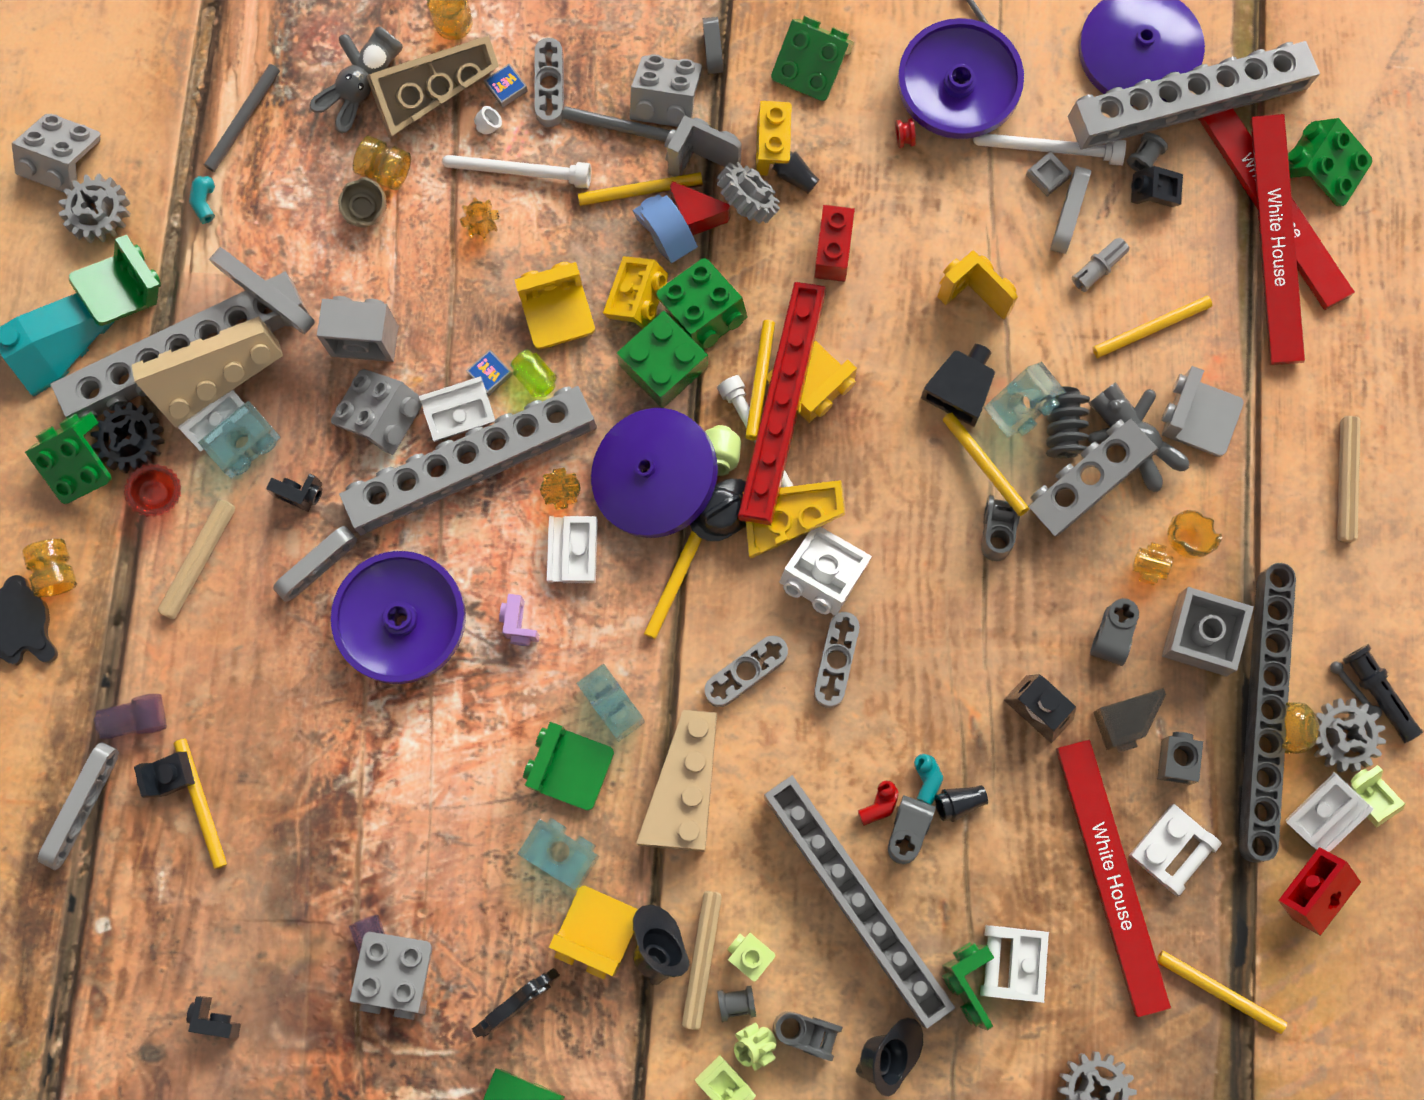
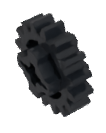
[90,402,165,474]

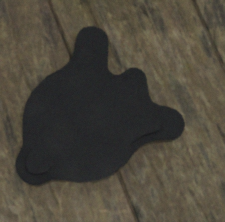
[0,575,58,665]
[472,968,560,1038]

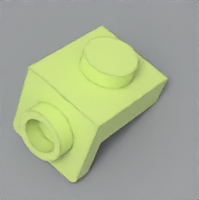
[1351,765,1405,828]
[727,933,775,981]
[695,1055,756,1100]

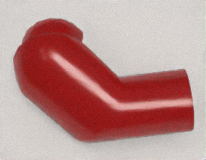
[858,780,899,826]

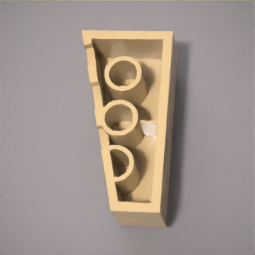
[367,35,499,137]
[132,316,283,428]
[636,710,717,852]

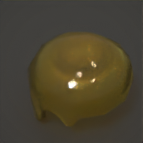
[1167,510,1222,559]
[1282,702,1320,754]

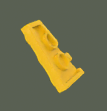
[743,480,845,559]

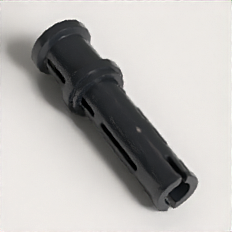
[1342,644,1423,743]

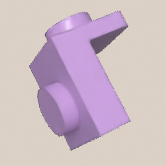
[499,594,540,646]

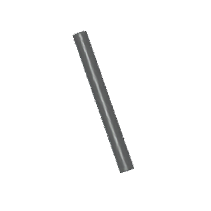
[204,64,280,172]
[562,106,671,142]

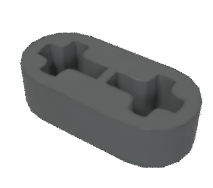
[702,17,723,75]

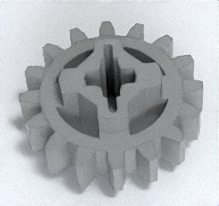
[717,162,780,224]
[58,174,131,243]
[1307,698,1386,772]
[1057,1051,1137,1100]

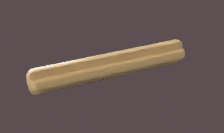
[1337,416,1361,543]
[158,499,235,619]
[682,891,722,1030]

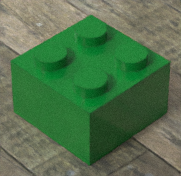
[616,311,709,408]

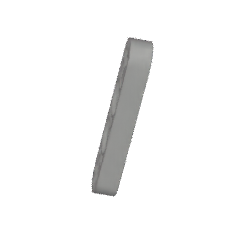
[209,247,315,334]
[38,742,119,870]

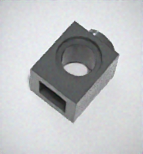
[1157,732,1204,785]

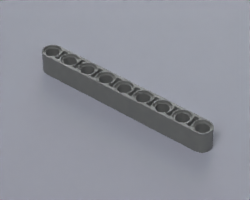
[1238,563,1296,863]

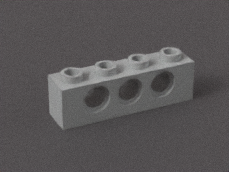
[1028,418,1158,537]

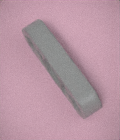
[535,38,564,127]
[1050,166,1091,254]
[273,526,357,602]
[814,612,860,708]
[705,636,788,707]

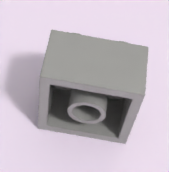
[317,296,399,362]
[1162,587,1254,676]

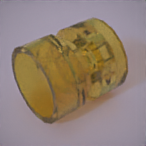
[427,0,473,40]
[353,135,411,190]
[22,539,77,597]

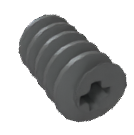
[1046,386,1090,459]

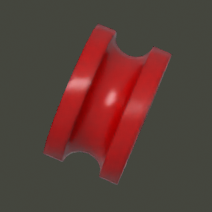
[895,118,916,148]

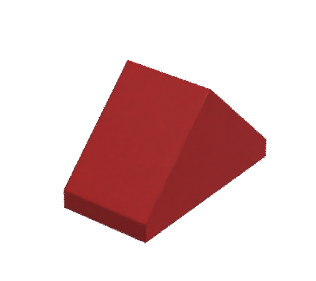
[670,181,730,235]

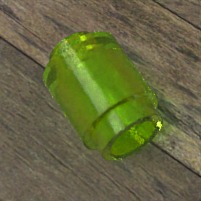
[510,349,557,398]

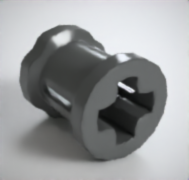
[1127,132,1168,171]
[717,985,756,1022]

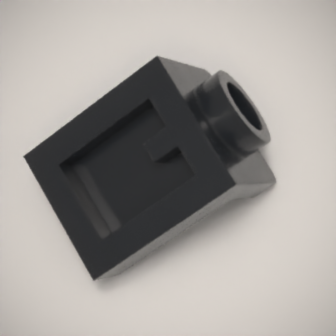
[1131,166,1183,207]
[266,474,323,512]
[134,751,195,798]
[186,996,241,1038]

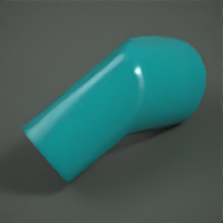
[189,176,215,224]
[914,754,943,805]

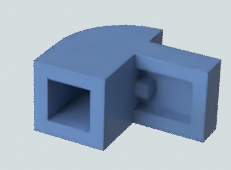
[633,194,698,263]

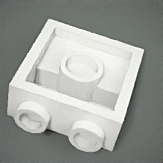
[779,527,872,616]

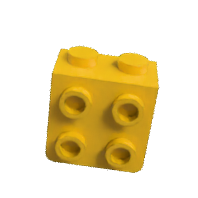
[937,250,1018,319]
[514,262,595,349]
[767,340,857,423]
[549,886,638,979]

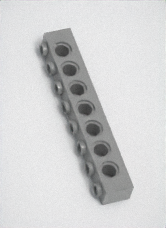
[1067,41,1320,150]
[51,271,309,419]
[339,386,597,535]
[764,775,955,1028]

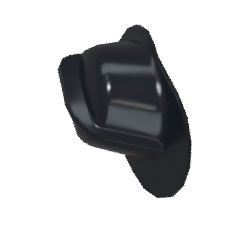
[690,478,746,541]
[632,904,689,985]
[856,1017,923,1097]

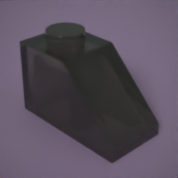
[1093,688,1166,753]

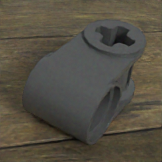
[981,495,1020,561]
[1090,598,1139,666]
[888,795,936,864]
[773,1011,843,1061]

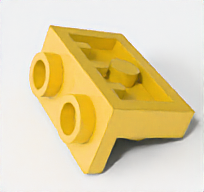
[756,101,792,176]
[603,256,668,329]

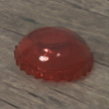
[124,464,181,517]

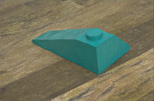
[0,293,115,397]

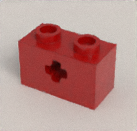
[814,205,855,282]
[1278,847,1361,936]

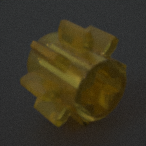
[459,197,500,239]
[540,468,581,510]
[1133,542,1173,585]

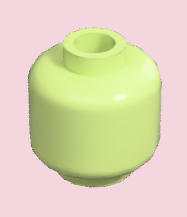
[705,425,741,476]

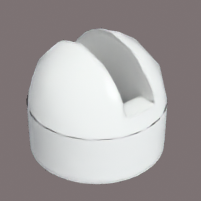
[474,106,502,134]

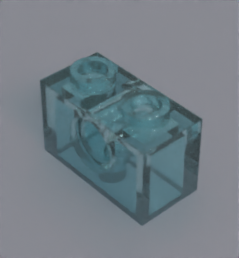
[984,362,1066,438]
[198,401,281,479]
[576,664,645,742]
[517,817,600,891]

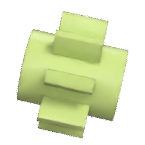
[734,1023,777,1071]

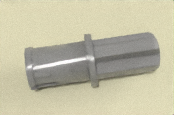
[1072,238,1129,292]

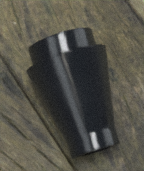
[772,151,820,194]
[935,785,988,822]

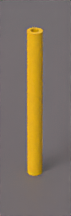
[578,172,703,206]
[1092,296,1213,358]
[745,320,775,441]
[943,413,1029,516]
[644,531,702,639]
[173,739,227,870]
[1157,950,1287,1034]

